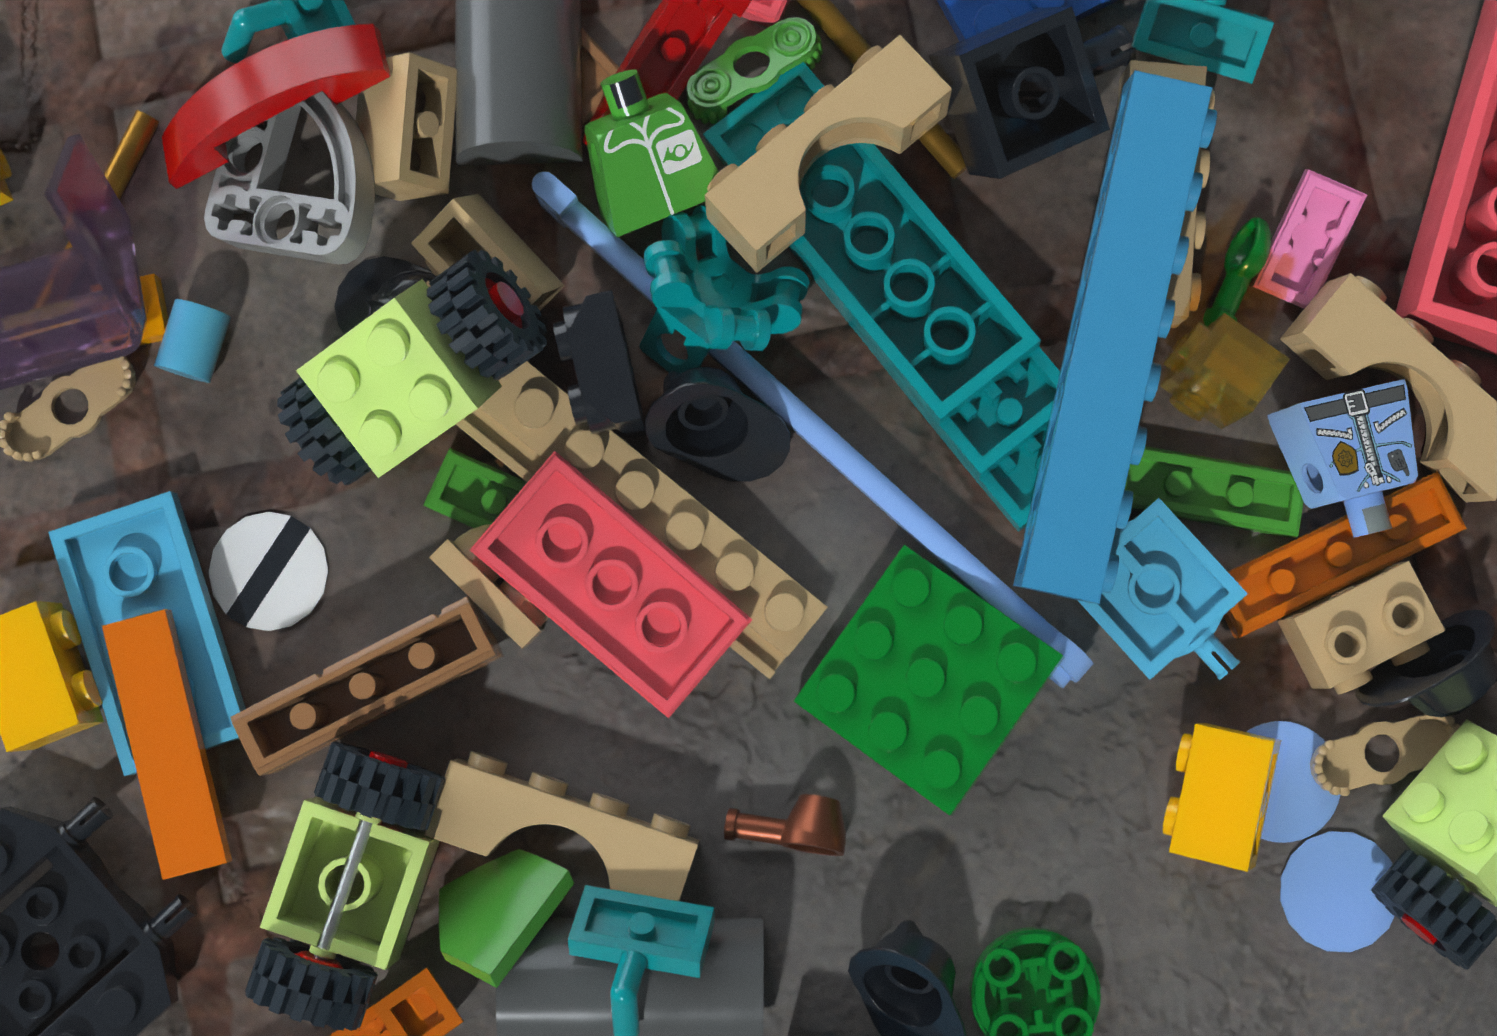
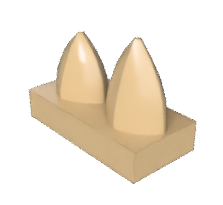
[429,524,549,649]

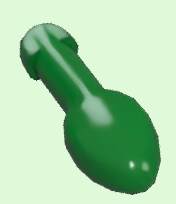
[1203,217,1272,335]

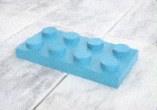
[48,491,246,776]

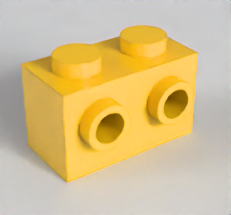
[0,601,104,752]
[1163,723,1282,872]

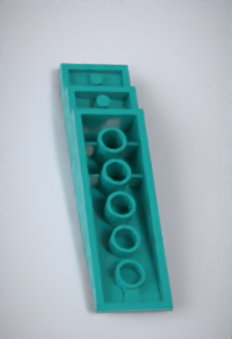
[703,62,1060,532]

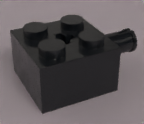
[929,6,1136,179]

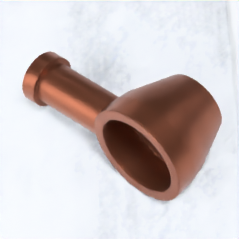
[724,794,846,856]

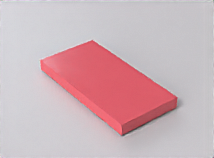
[470,451,753,719]

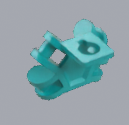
[639,204,809,373]

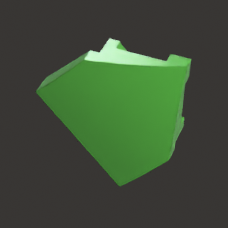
[439,849,574,988]

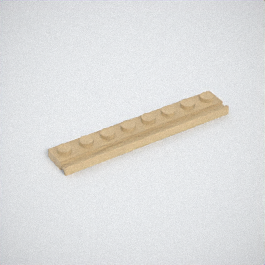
[426,281,828,679]

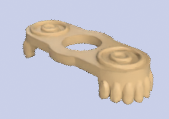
[0,347,136,462]
[1310,714,1460,796]

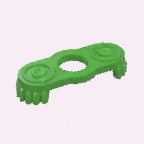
[687,17,823,124]

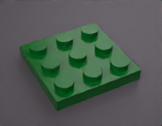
[793,545,1065,816]

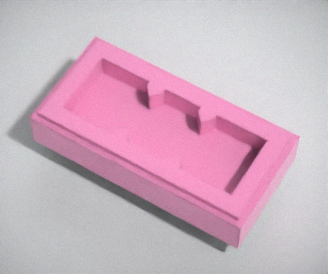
[1250,169,1367,309]

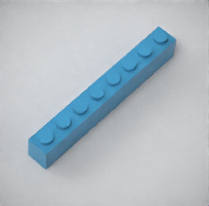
[1013,70,1217,604]

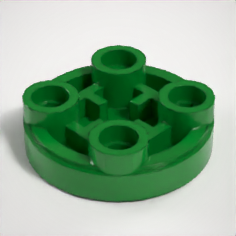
[969,927,1101,1036]

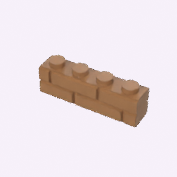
[230,596,504,776]

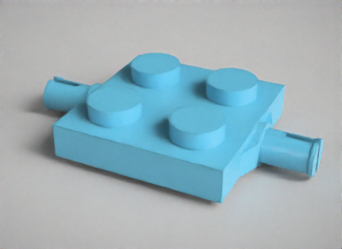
[1078,498,1248,680]

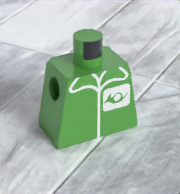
[585,70,719,237]

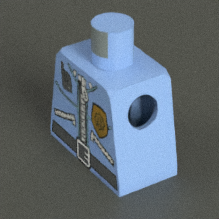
[1267,379,1418,538]

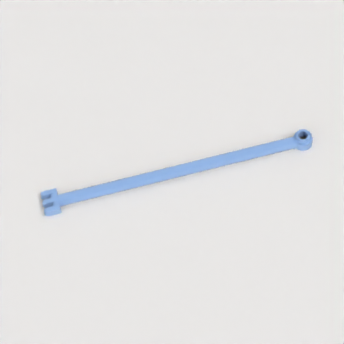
[532,171,1094,688]

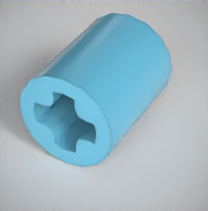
[154,299,231,383]

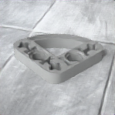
[204,91,375,265]

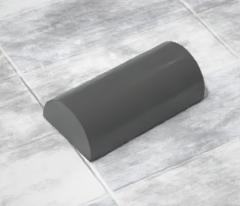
[455,0,583,166]
[496,917,764,1036]

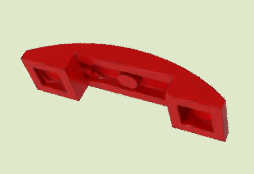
[582,0,752,145]
[162,24,391,189]

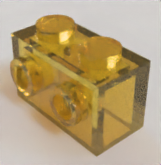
[1160,313,1290,430]

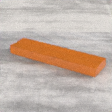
[1223,472,1467,638]
[102,609,232,880]

